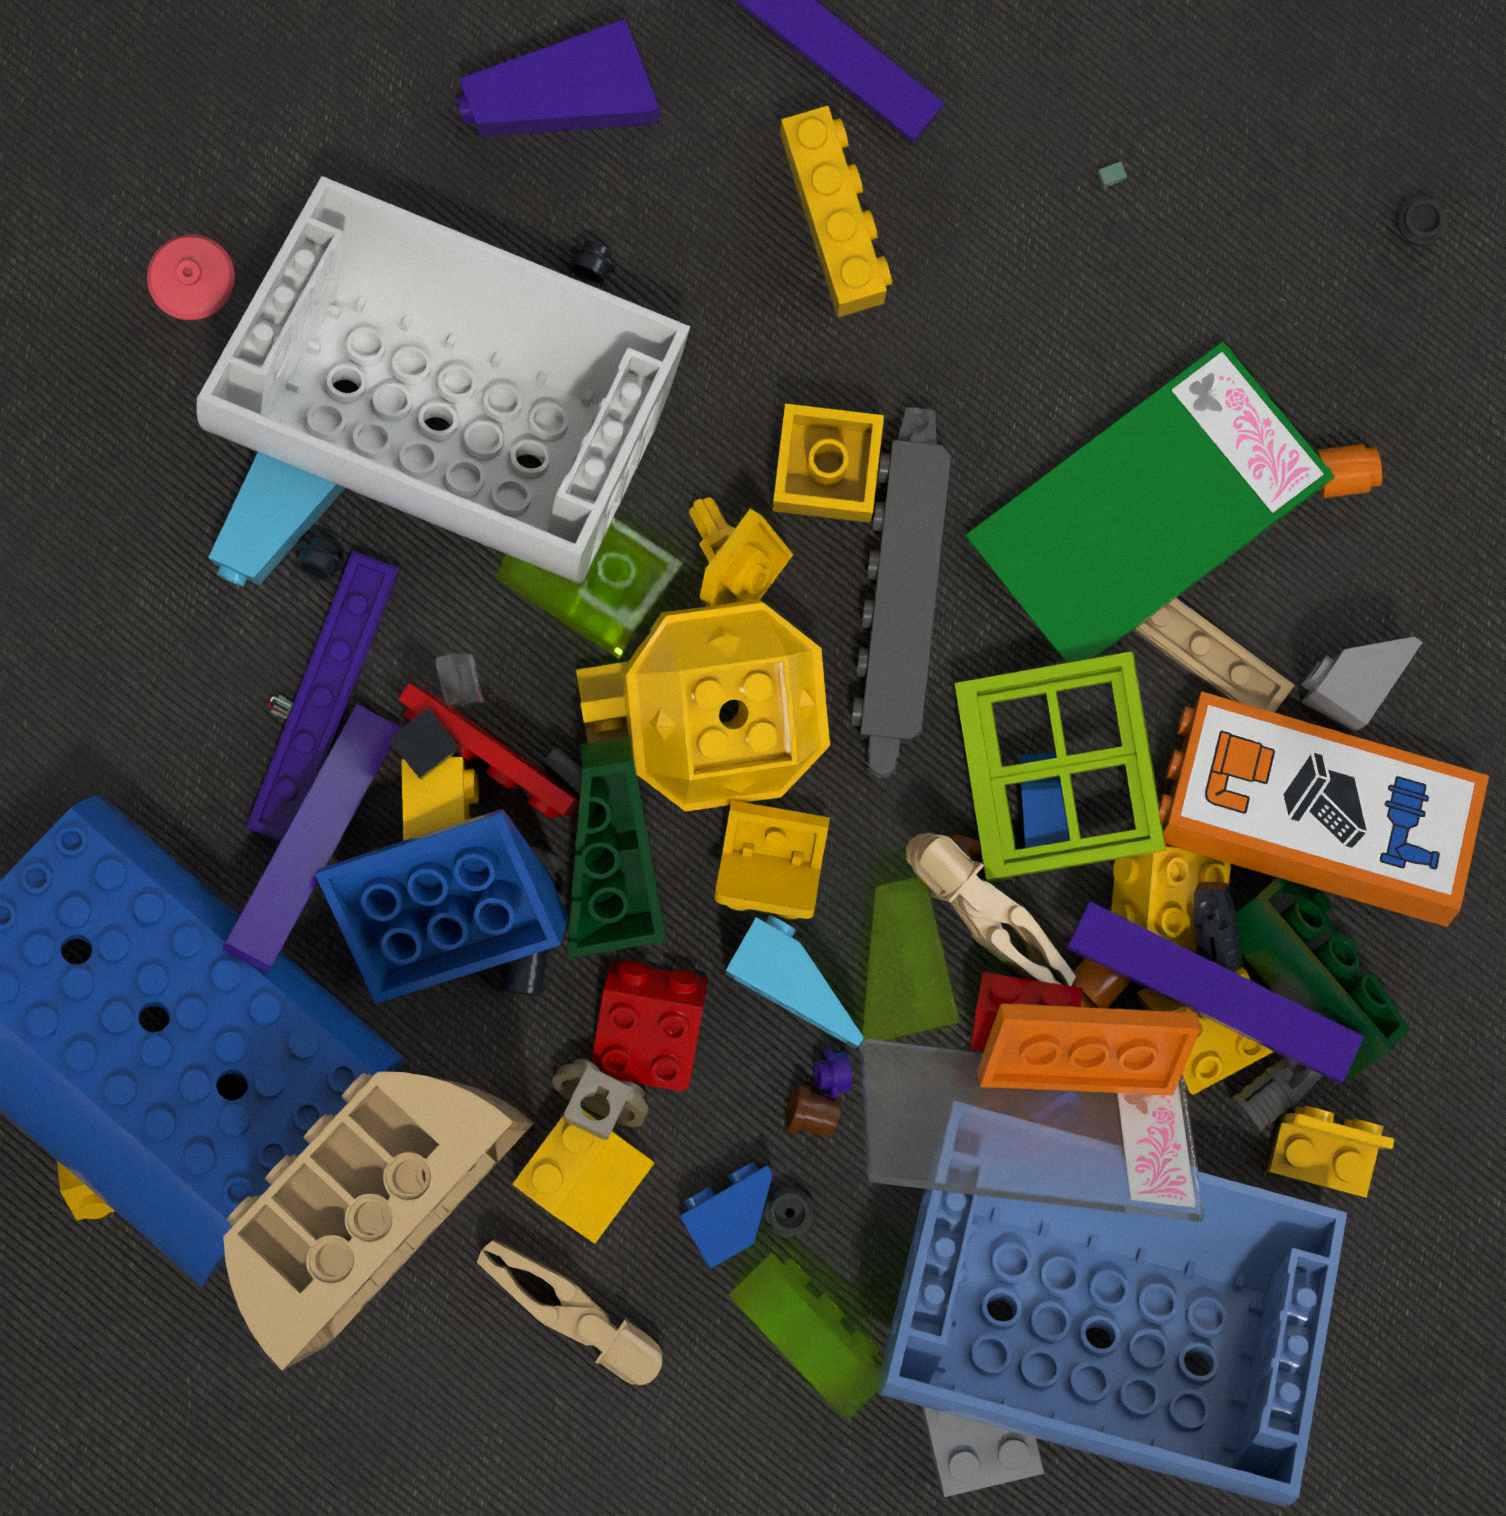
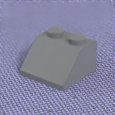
[1301,637,1423,735]

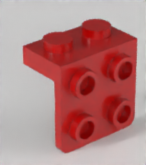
[592,960,709,1091]

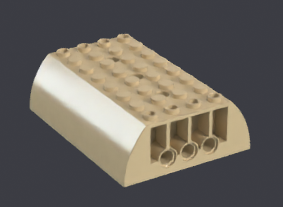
[223,1072,534,1371]

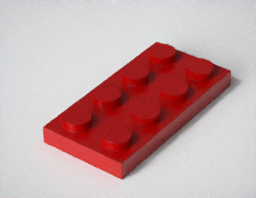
[398,683,580,819]

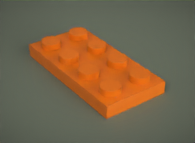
[977,1003,1201,1096]

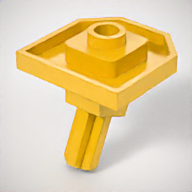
[689,497,794,606]

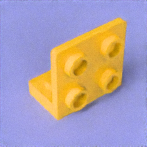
[1137,961,1274,1094]
[1267,1106,1395,1198]

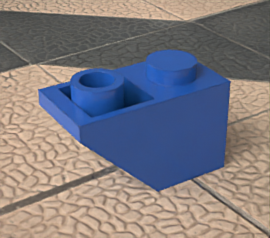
[680,1161,773,1269]

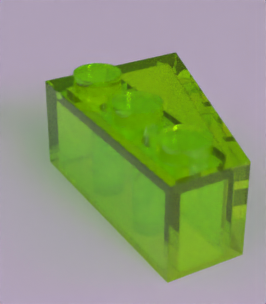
[859,877,960,1047]

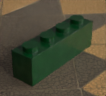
[567,736,666,959]
[1236,877,1410,1080]

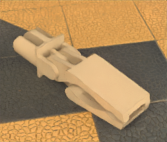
[906,833,1076,986]
[477,1239,662,1385]

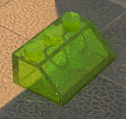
[496,517,683,659]

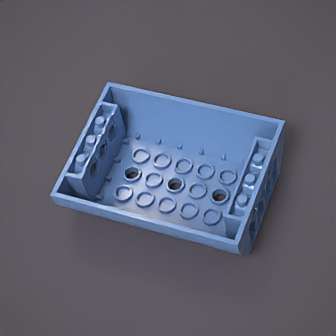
[878,1104,1347,1507]

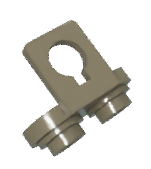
[552,1059,649,1140]

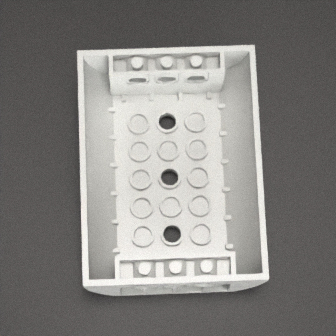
[197,176,690,583]

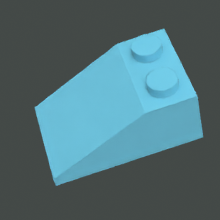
[725,915,864,1049]

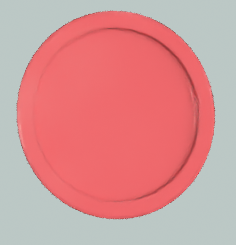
[147,234,235,320]

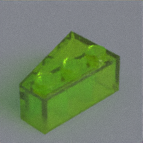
[728,1253,882,1420]

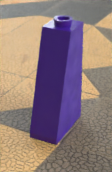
[455,19,660,137]

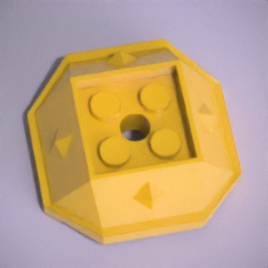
[622,600,830,812]

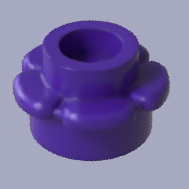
[813,1049,852,1098]

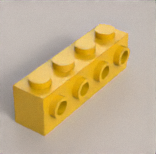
[780,106,892,318]

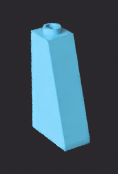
[208,452,345,587]

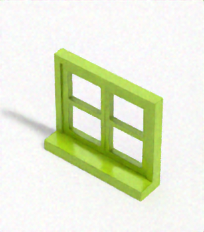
[955,651,1167,883]

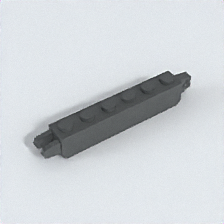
[851,408,951,780]

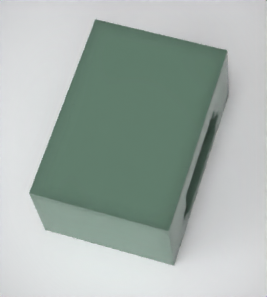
[1097,162,1127,188]

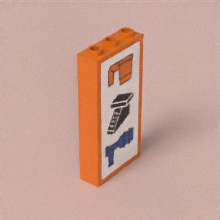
[1159,691,1489,927]

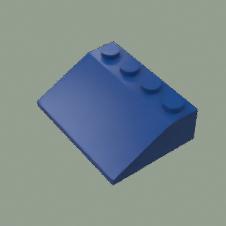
[315,809,569,1004]

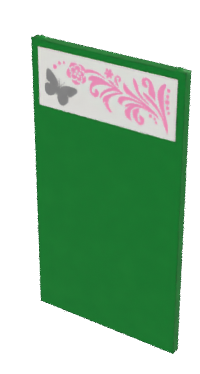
[966,342,1335,663]

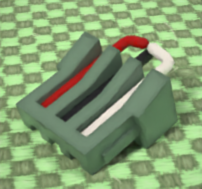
[268,695,293,720]

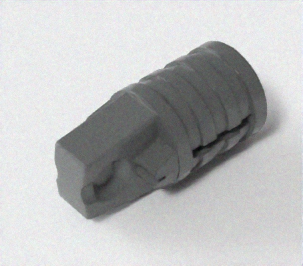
[1230,1057,1323,1133]

